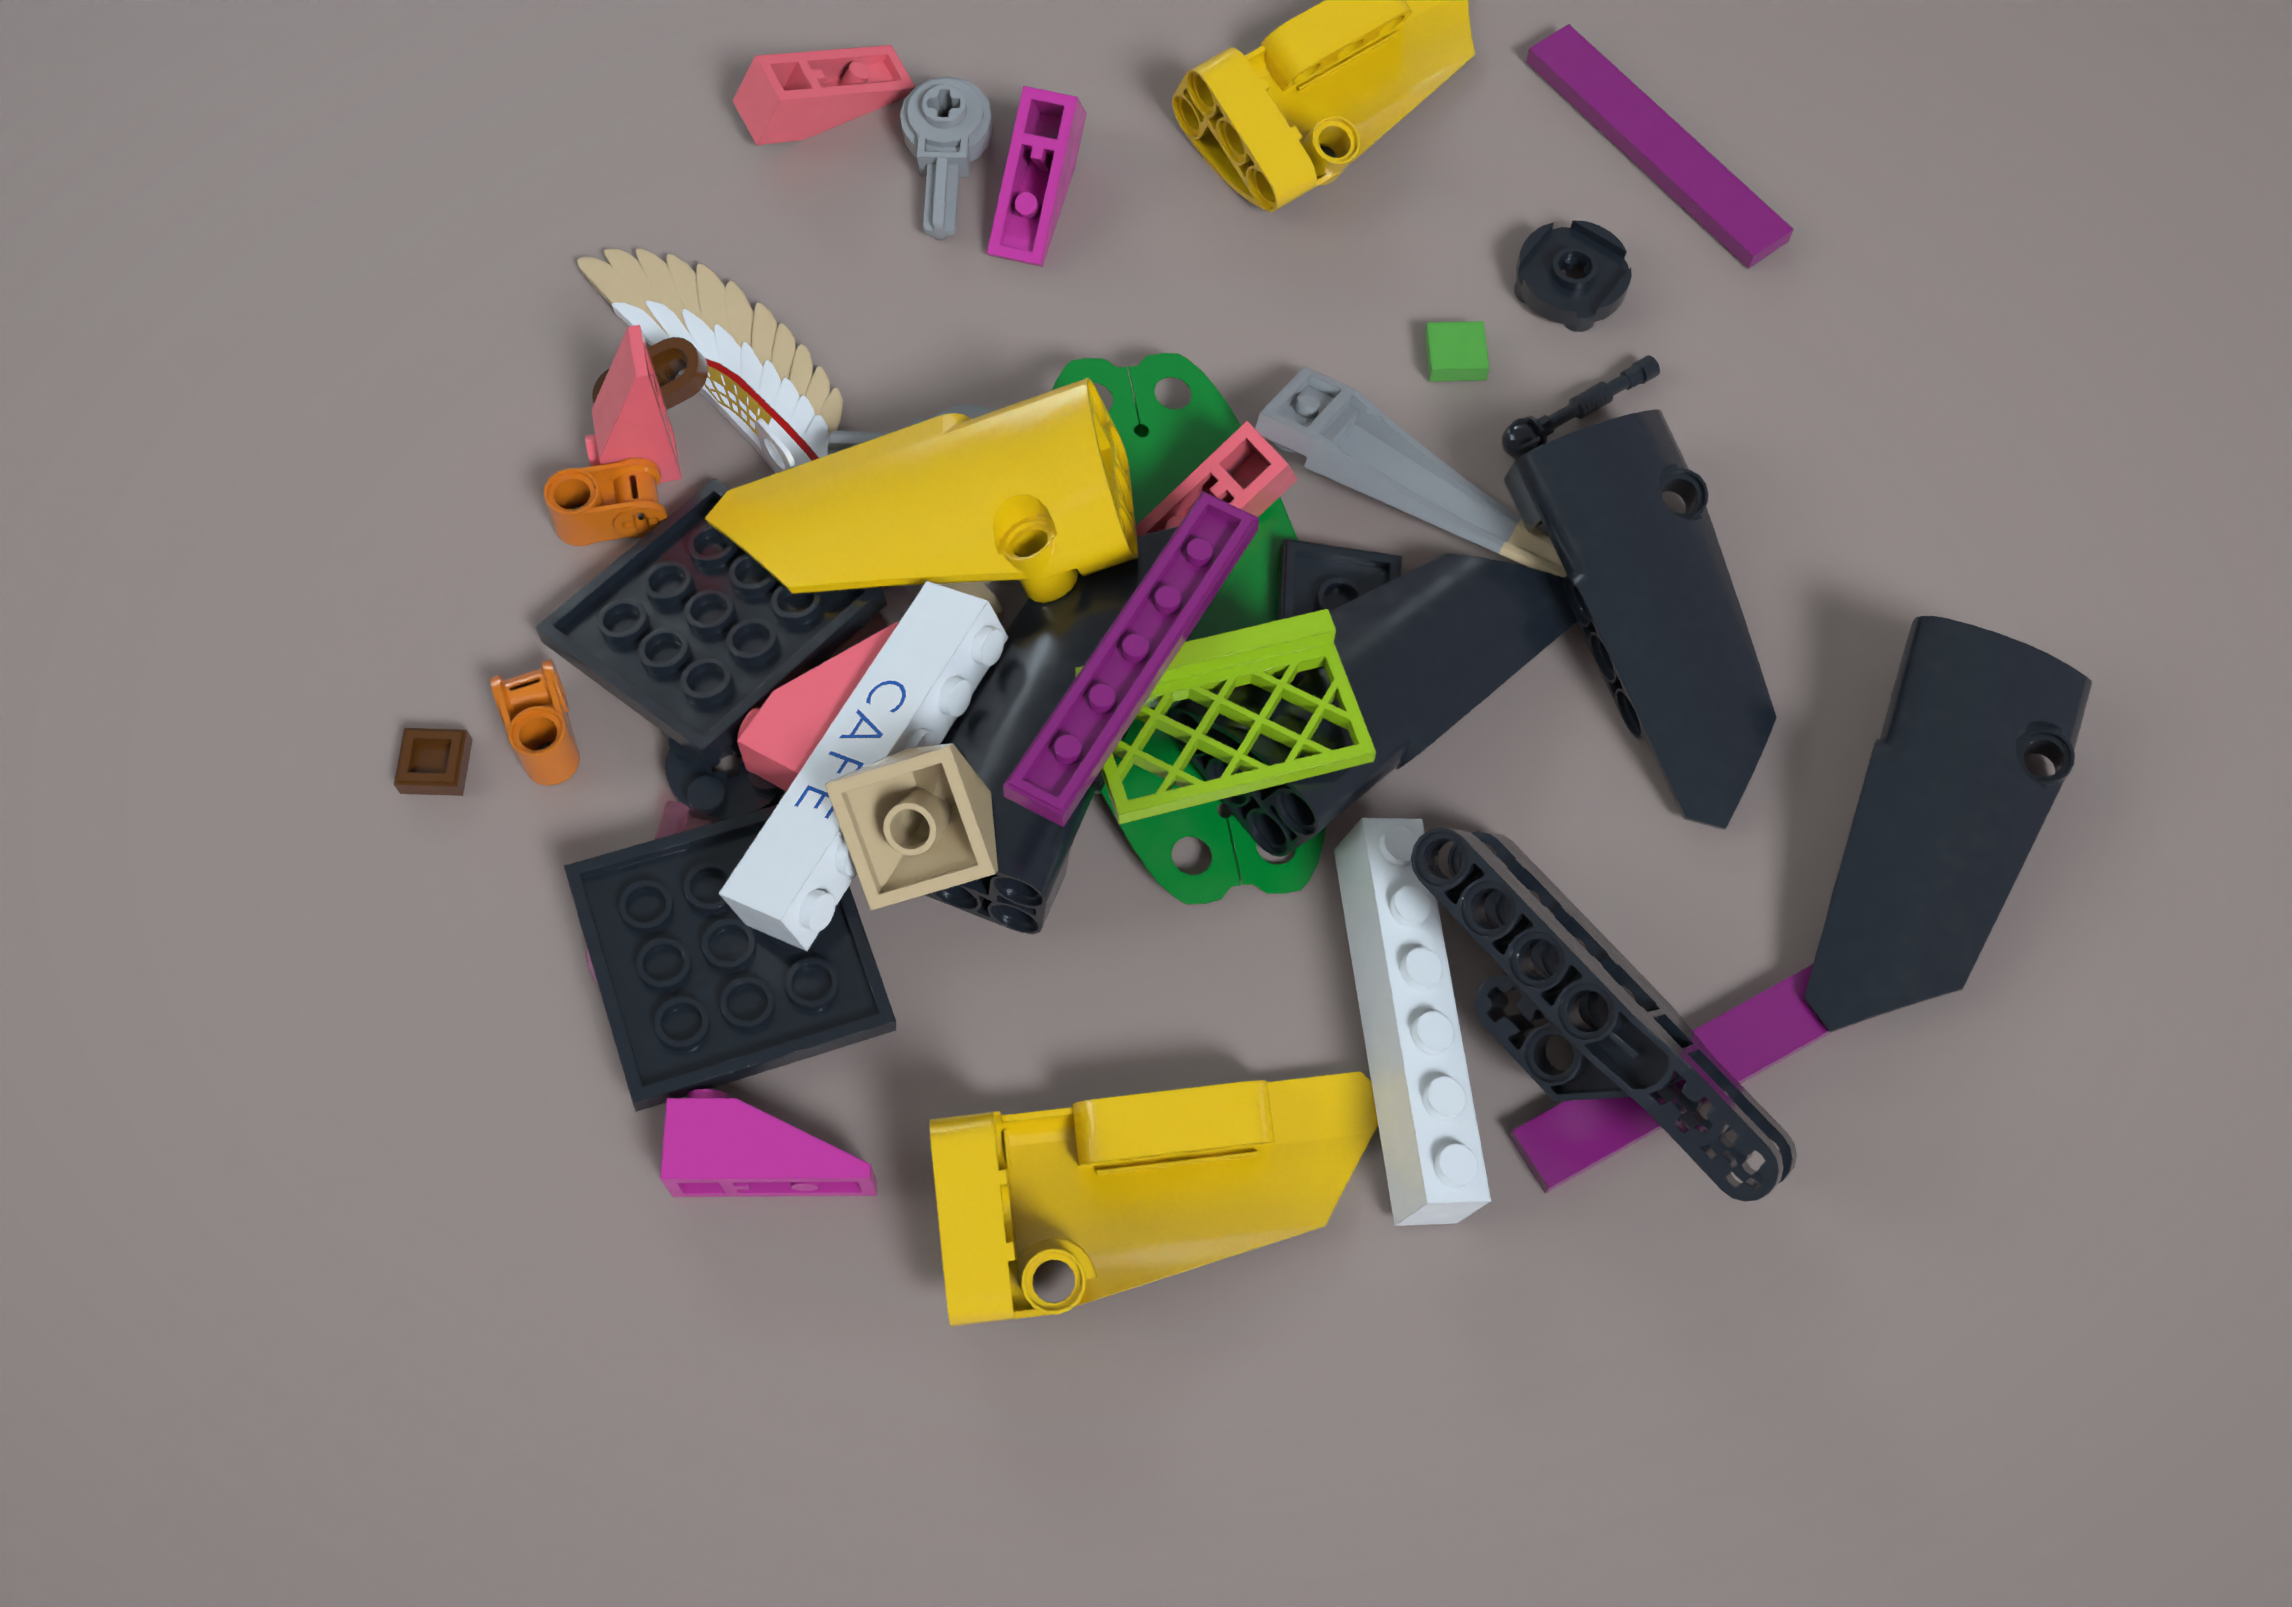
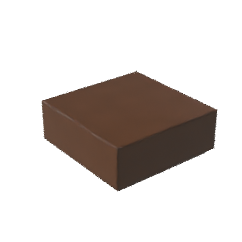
[394,728,473,796]

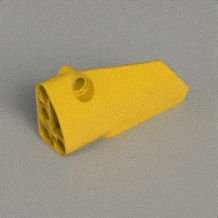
[1172,0,1475,213]
[705,377,1138,603]
[930,1071,1378,1327]

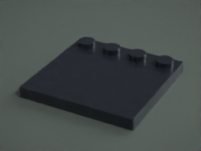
[535,479,887,765]
[564,805,896,1112]

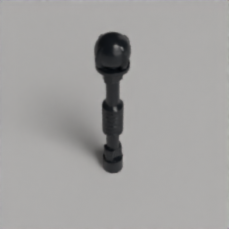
[1502,355,1660,460]

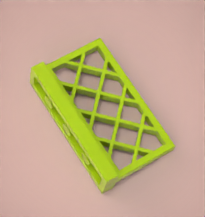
[1075,609,1376,824]

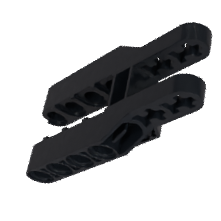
[1411,828,1797,1202]

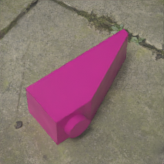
[987,86,1087,267]
[660,1089,878,1197]

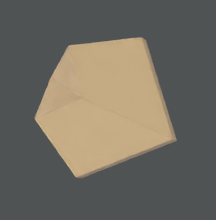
[825,743,998,910]

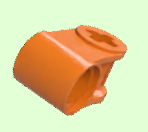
[544,458,668,546]
[490,659,580,786]

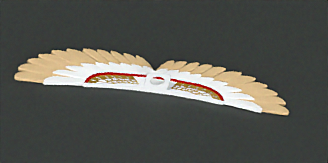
[577,248,1003,626]

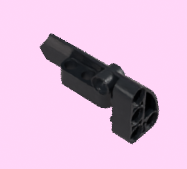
[1504,409,1777,830]
[925,527,1178,934]
[1167,554,1577,857]
[1803,616,2092,1033]

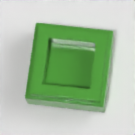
[1424,321,1489,382]

